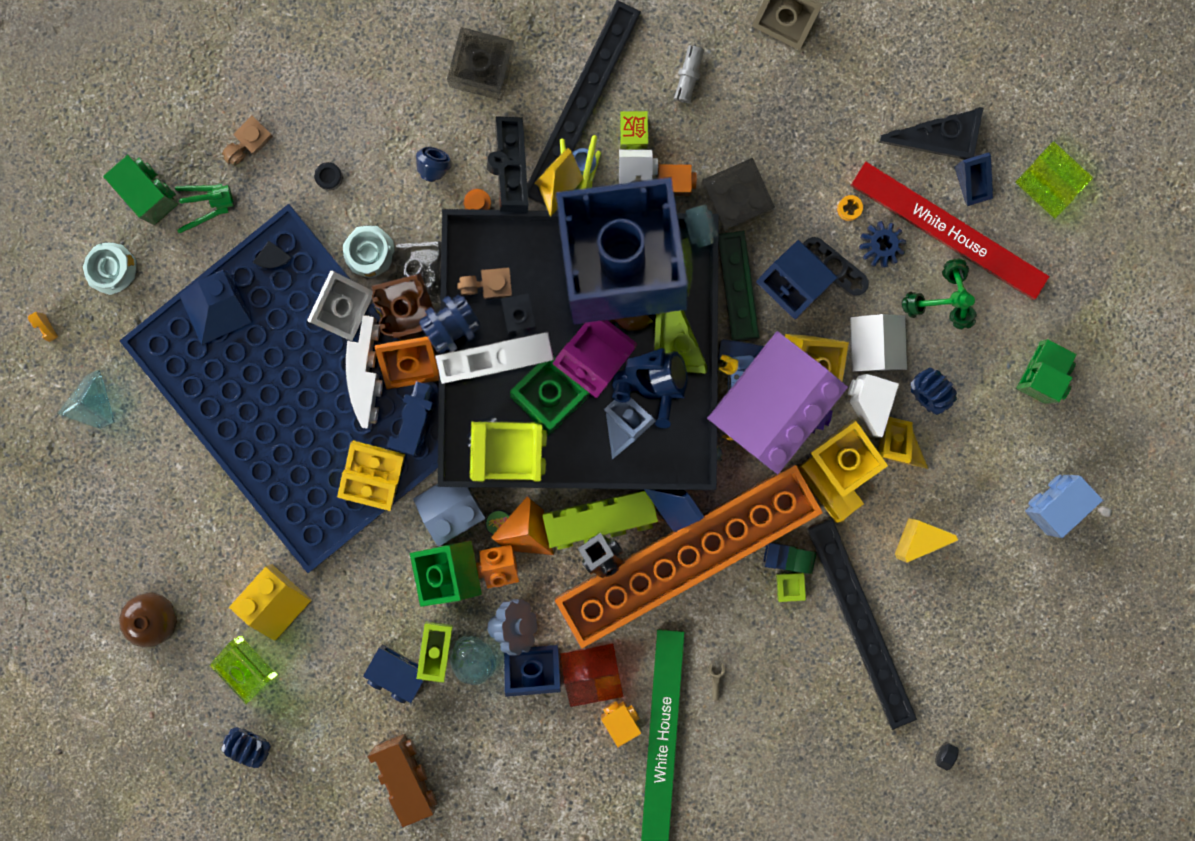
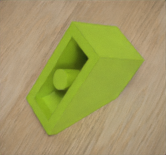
[416,621,453,683]

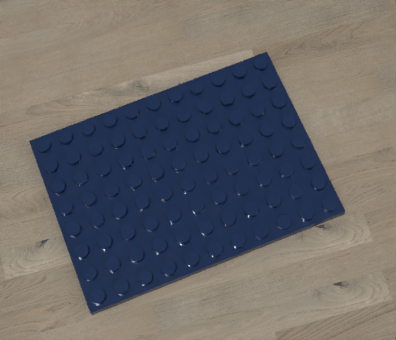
[119,204,439,574]

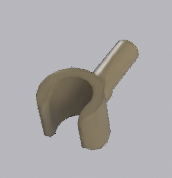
[708,663,725,701]

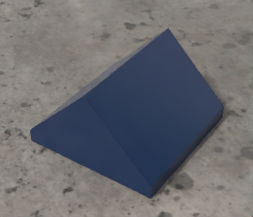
[504,645,562,697]

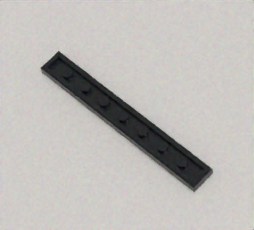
[527,0,641,207]
[807,518,917,730]

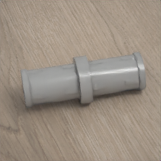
[674,45,705,104]

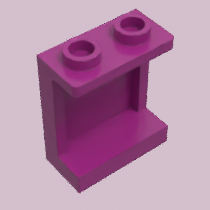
[552,320,637,398]

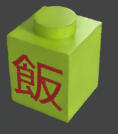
[620,111,648,150]

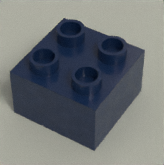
[556,178,687,324]

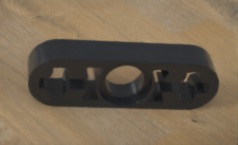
[803,237,869,297]

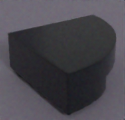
[253,241,292,268]

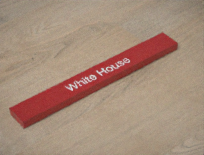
[850,161,1050,300]

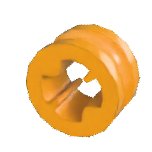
[837,195,863,221]

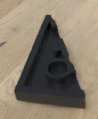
[878,107,983,160]

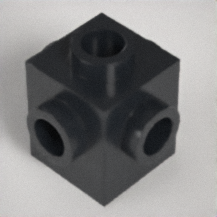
[578,533,625,578]

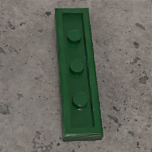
[718,230,760,341]

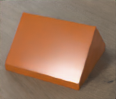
[375,337,439,389]

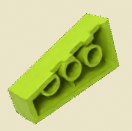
[542,490,658,550]

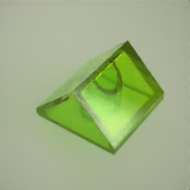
[209,636,277,704]

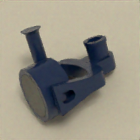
[612,348,688,428]

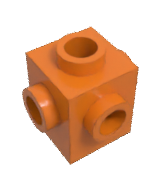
[476,544,519,589]

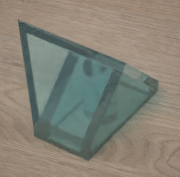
[57,370,115,429]

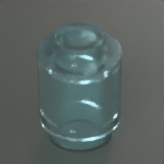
[684,204,718,247]

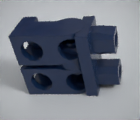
[387,381,437,457]

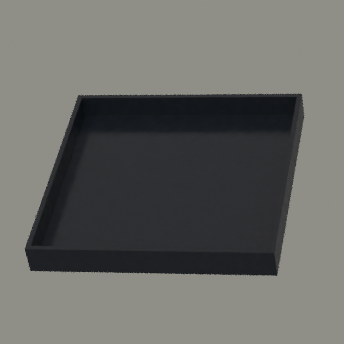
[437,209,719,490]

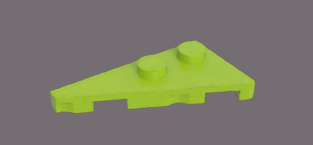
[654,310,708,373]

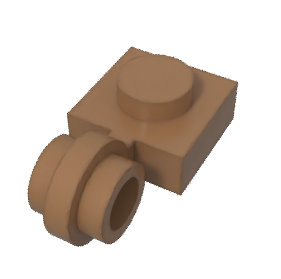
[222,115,273,166]
[457,268,512,299]

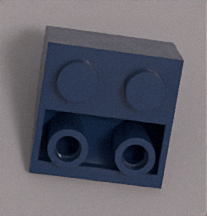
[756,240,838,320]

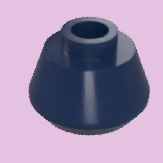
[416,147,452,182]

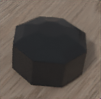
[935,742,959,771]

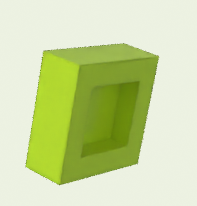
[776,572,806,602]

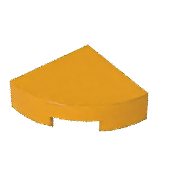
[27,312,58,342]

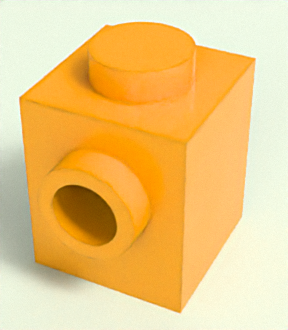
[601,701,641,747]

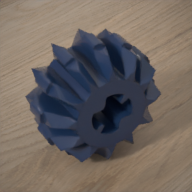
[859,221,906,268]
[910,367,957,415]
[221,727,271,768]

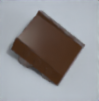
[371,274,435,339]

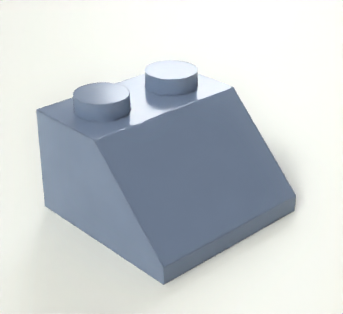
[413,485,487,547]

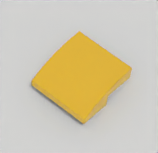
[337,441,406,511]

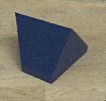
[644,489,704,532]

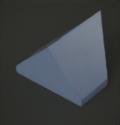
[604,397,655,459]

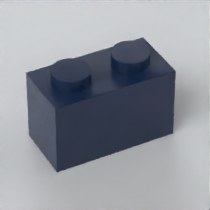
[363,644,424,704]

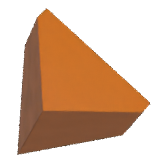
[491,496,554,555]

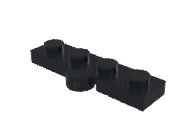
[486,116,529,212]

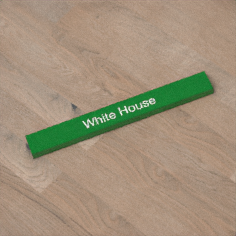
[641,629,684,841]

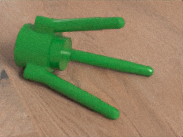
[175,184,234,233]

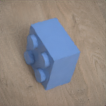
[1025,475,1103,538]

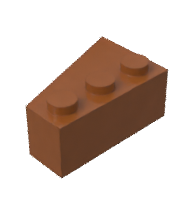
[367,734,438,828]

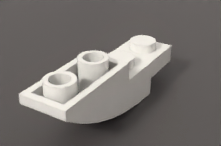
[346,315,383,429]
[436,332,554,383]

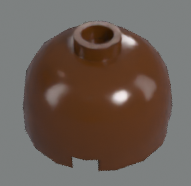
[119,592,177,648]

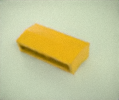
[797,456,864,523]

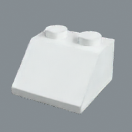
[848,374,899,437]

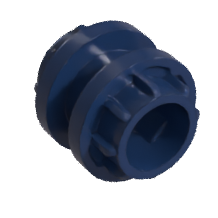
[420,295,480,353]

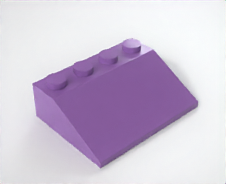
[707,331,848,474]

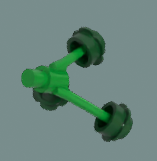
[902,258,977,330]

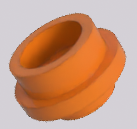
[464,189,491,210]

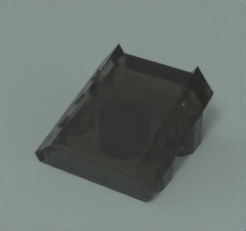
[387,241,441,304]

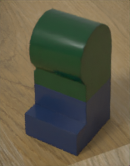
[762,542,817,574]

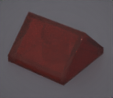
[560,643,624,707]

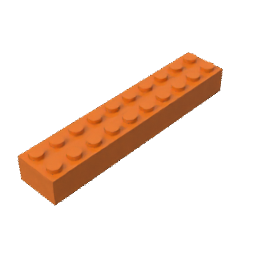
[555,464,823,649]

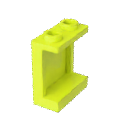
[470,422,547,481]

